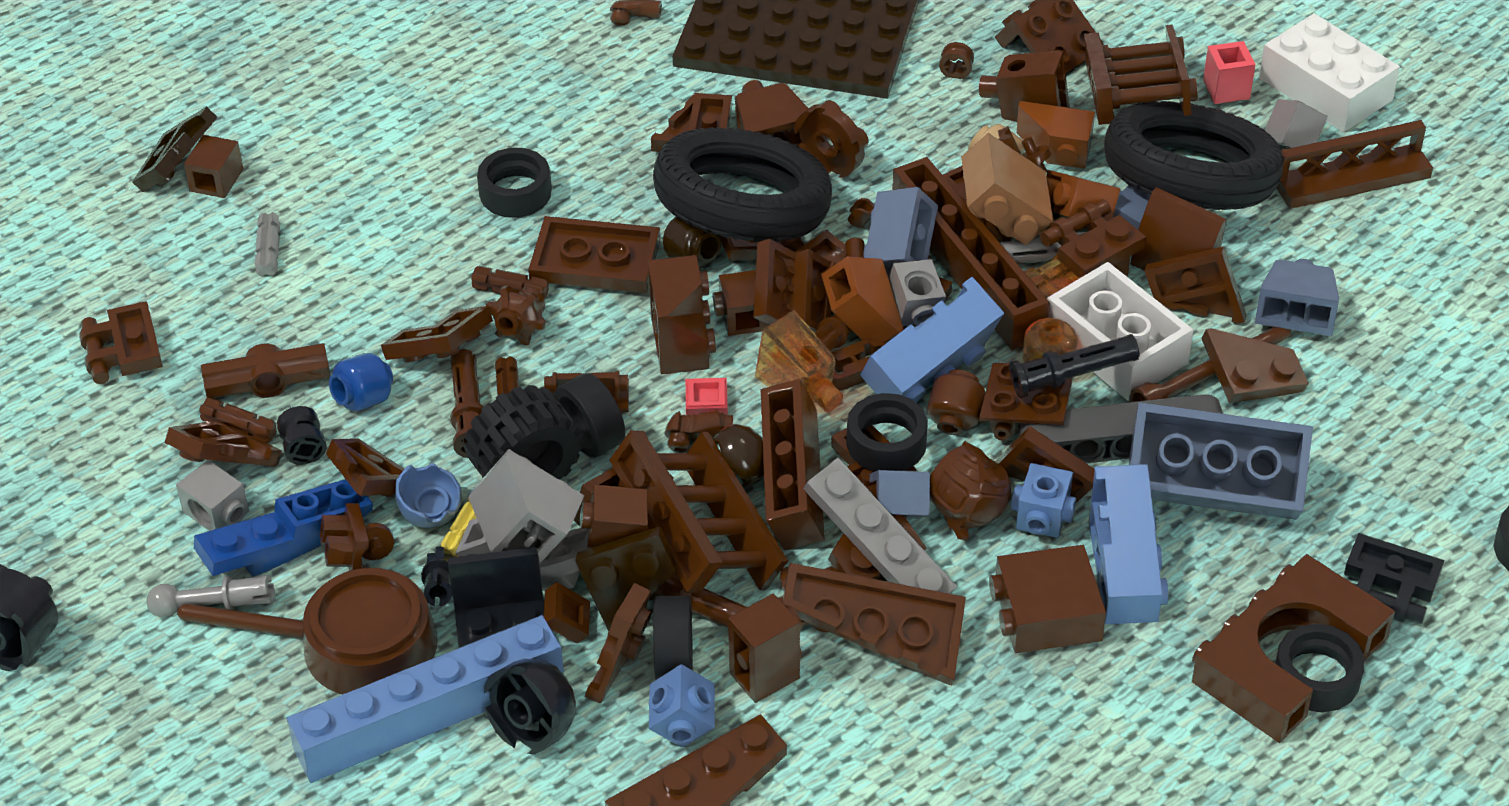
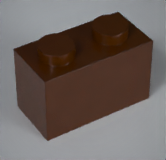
[728,593,802,703]

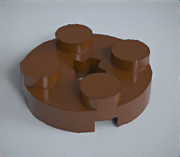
[794,100,869,178]

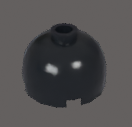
[484,658,576,754]

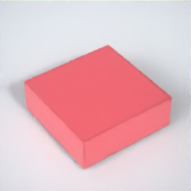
[685,378,728,415]

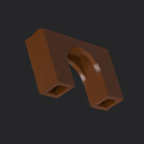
[1192,554,1395,743]

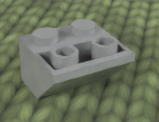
[468,449,585,564]

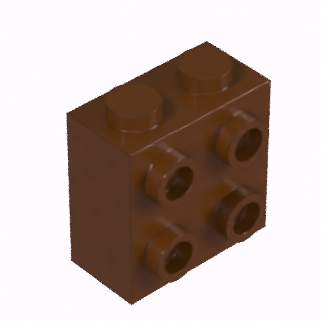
[989,544,1106,653]

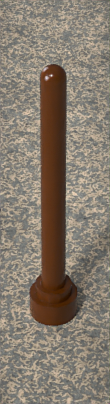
[1130,327,1291,402]

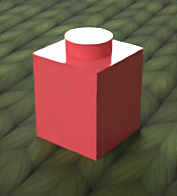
[1203,41,1256,104]

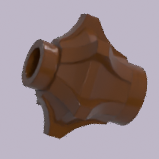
[486,285,546,345]

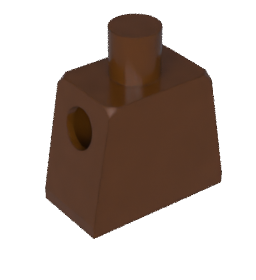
[979,51,1070,122]
[735,80,808,146]

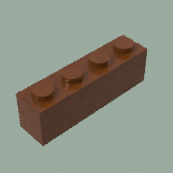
[760,379,825,550]

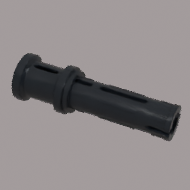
[1009,334,1140,398]

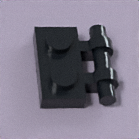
[1344,533,1445,624]

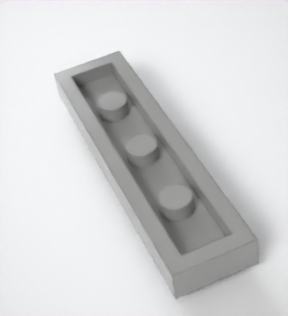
[803,457,957,594]

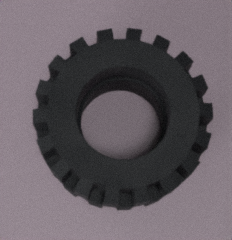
[464,385,584,479]

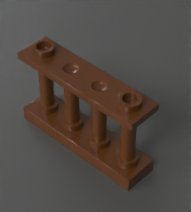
[1084,24,1198,125]
[609,430,788,593]

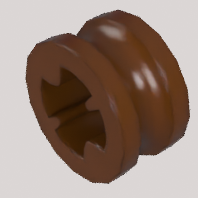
[939,42,974,79]

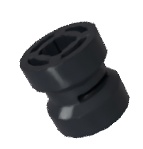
[276,406,327,465]

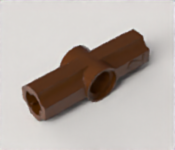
[201,343,330,398]

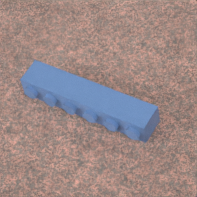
[286,615,564,783]

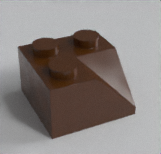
[648,255,716,375]

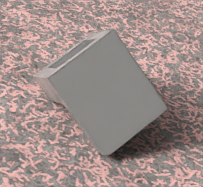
[1265,99,1328,148]

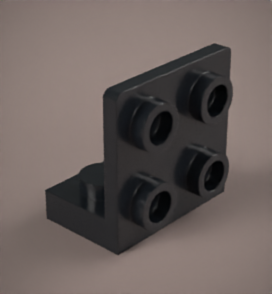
[448,547,544,648]

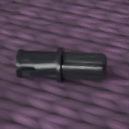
[421,546,453,606]

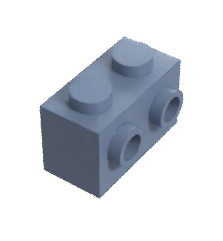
[864,187,938,279]

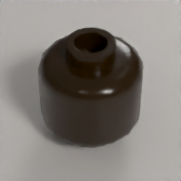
[663,216,721,269]

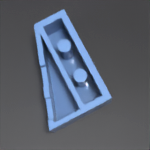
[860,277,1004,403]
[1088,464,1168,624]

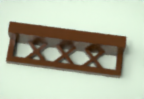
[1276,120,1433,209]

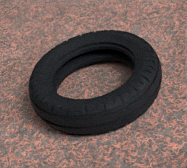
[1104,101,1283,210]
[653,127,832,242]

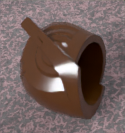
[930,441,1011,541]

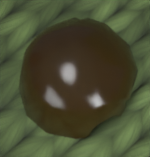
[713,424,764,488]

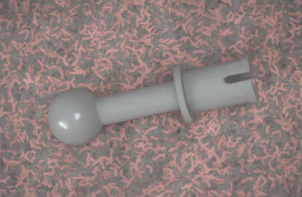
[147,575,275,617]

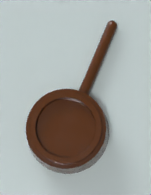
[177,568,438,695]

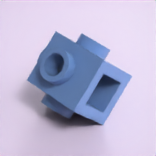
[1011,463,1076,538]
[649,664,715,747]

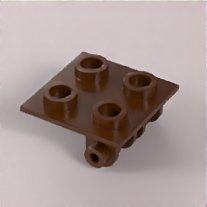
[979,363,1074,441]

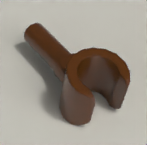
[848,198,875,228]

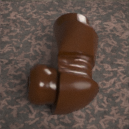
[664,410,733,452]

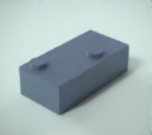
[1129,402,1313,520]

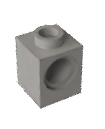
[889,259,946,326]
[176,460,249,531]

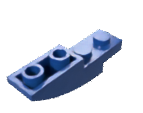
[194,479,373,577]

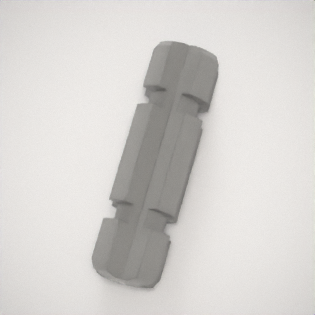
[255,212,280,277]

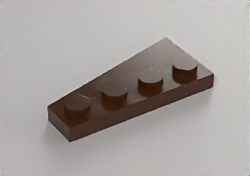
[782,563,966,686]
[605,714,787,806]

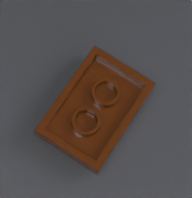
[528,216,661,293]

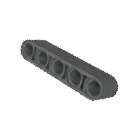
[1018,394,1223,463]

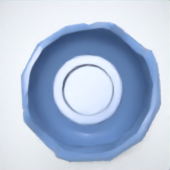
[396,463,462,528]

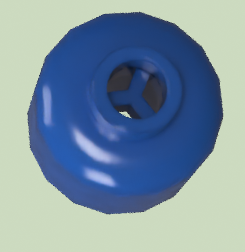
[329,353,393,411]

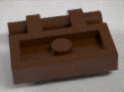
[1040,199,1146,278]
[79,301,163,384]

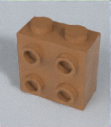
[961,133,1053,245]

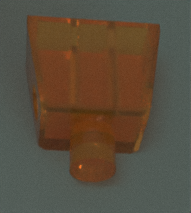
[755,310,843,413]

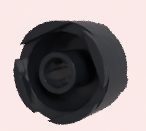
[0,564,58,671]

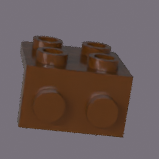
[995,0,1104,73]

